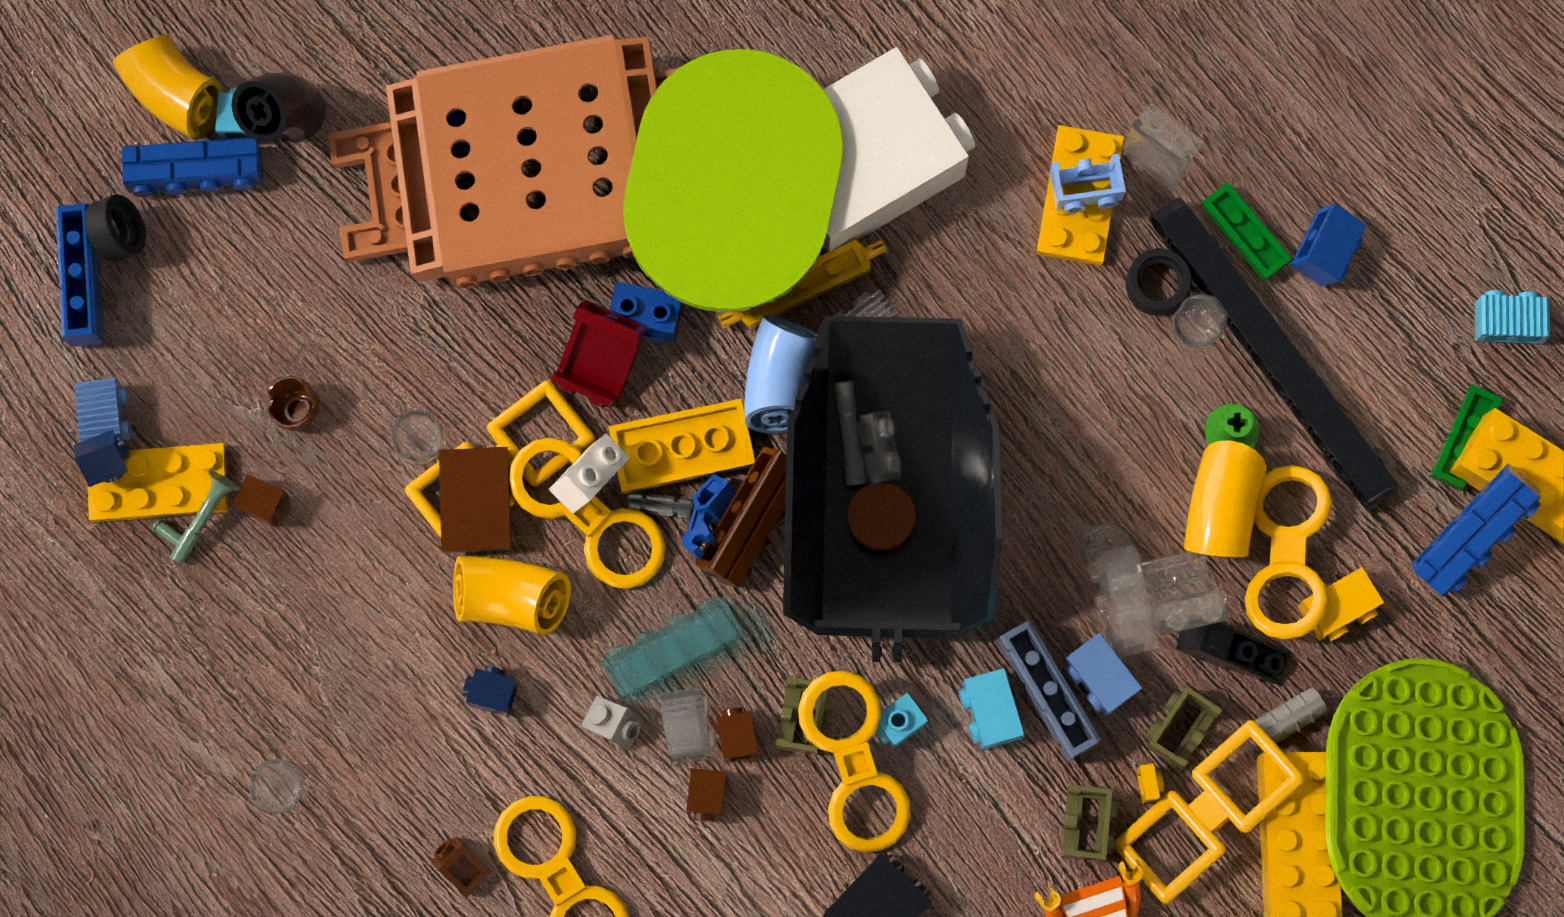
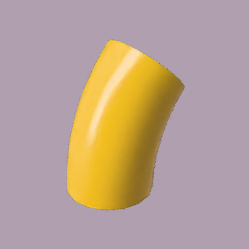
[112,35,223,140]
[1184,441,1267,557]
[453,556,571,636]

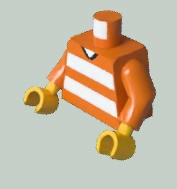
[1035,859,1143,917]

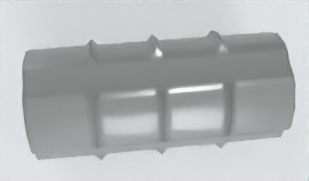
[1254,687,1328,743]

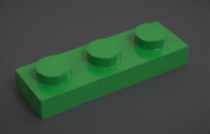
[1200,182,1292,282]
[1429,384,1503,491]

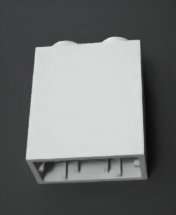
[823,47,975,253]

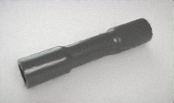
[833,381,866,485]

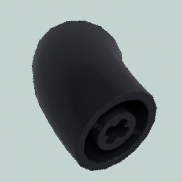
[231,72,326,142]

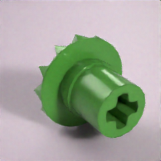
[1204,404,1259,448]

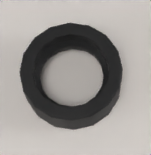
[85,194,147,262]
[1125,248,1192,316]

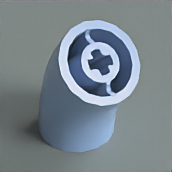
[744,315,818,434]

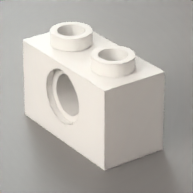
[549,433,630,514]

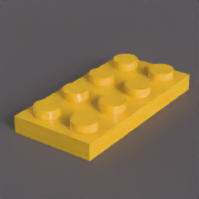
[1036,125,1124,266]
[608,399,755,494]
[88,443,228,523]

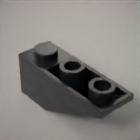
[1175,617,1290,685]

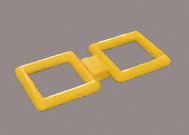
[405,380,596,538]
[1114,720,1305,904]

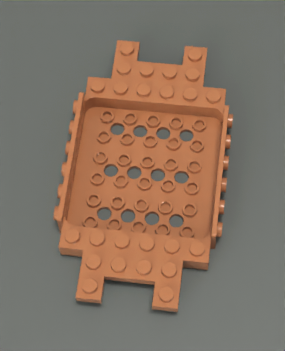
[328,34,678,288]

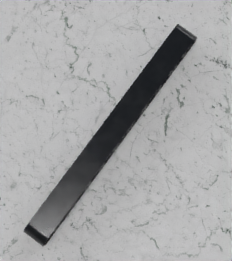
[1150,197,1399,511]

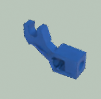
[682,474,737,560]

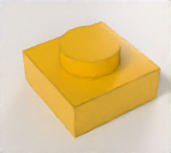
[1136,763,1164,804]

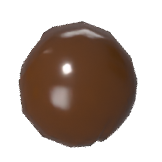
[267,375,319,431]

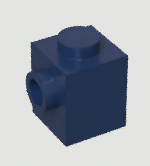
[74,429,131,487]
[462,666,518,717]

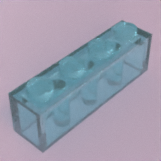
[600,596,744,703]

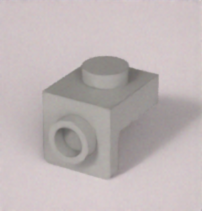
[581,695,644,750]

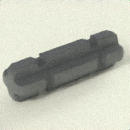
[626,492,694,518]

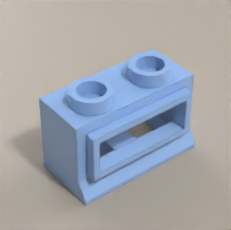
[1049,153,1126,214]

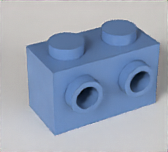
[1063,633,1142,717]

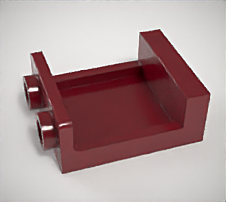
[550,300,648,407]

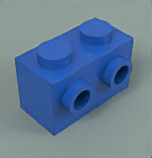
[1290,203,1366,287]
[610,281,683,344]

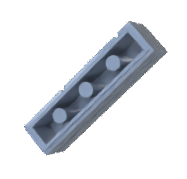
[997,620,1101,762]

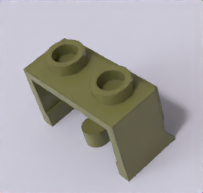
[776,676,834,755]
[1145,686,1222,771]
[1061,784,1118,862]

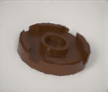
[847,483,915,551]

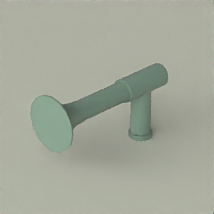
[151,471,240,564]

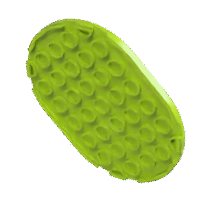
[623,49,843,312]
[1325,658,1525,917]

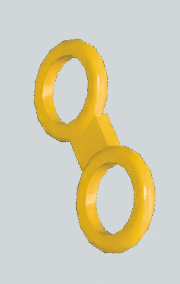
[509,438,666,589]
[1244,465,1332,640]
[798,670,911,853]
[494,796,630,917]

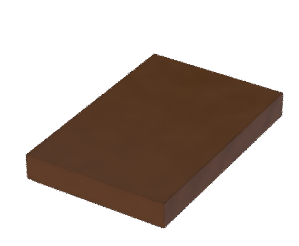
[439,447,512,553]

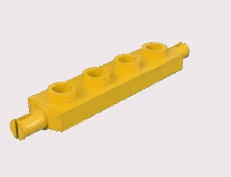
[718,239,887,329]

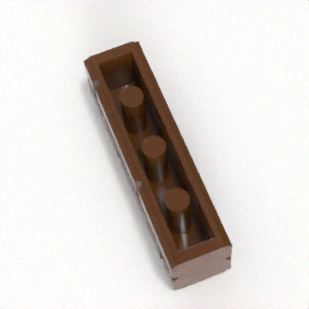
[695,446,787,588]

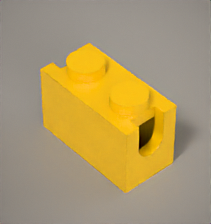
[1297,567,1384,642]

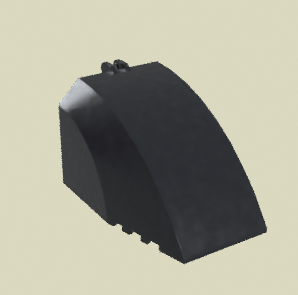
[783,316,1003,663]

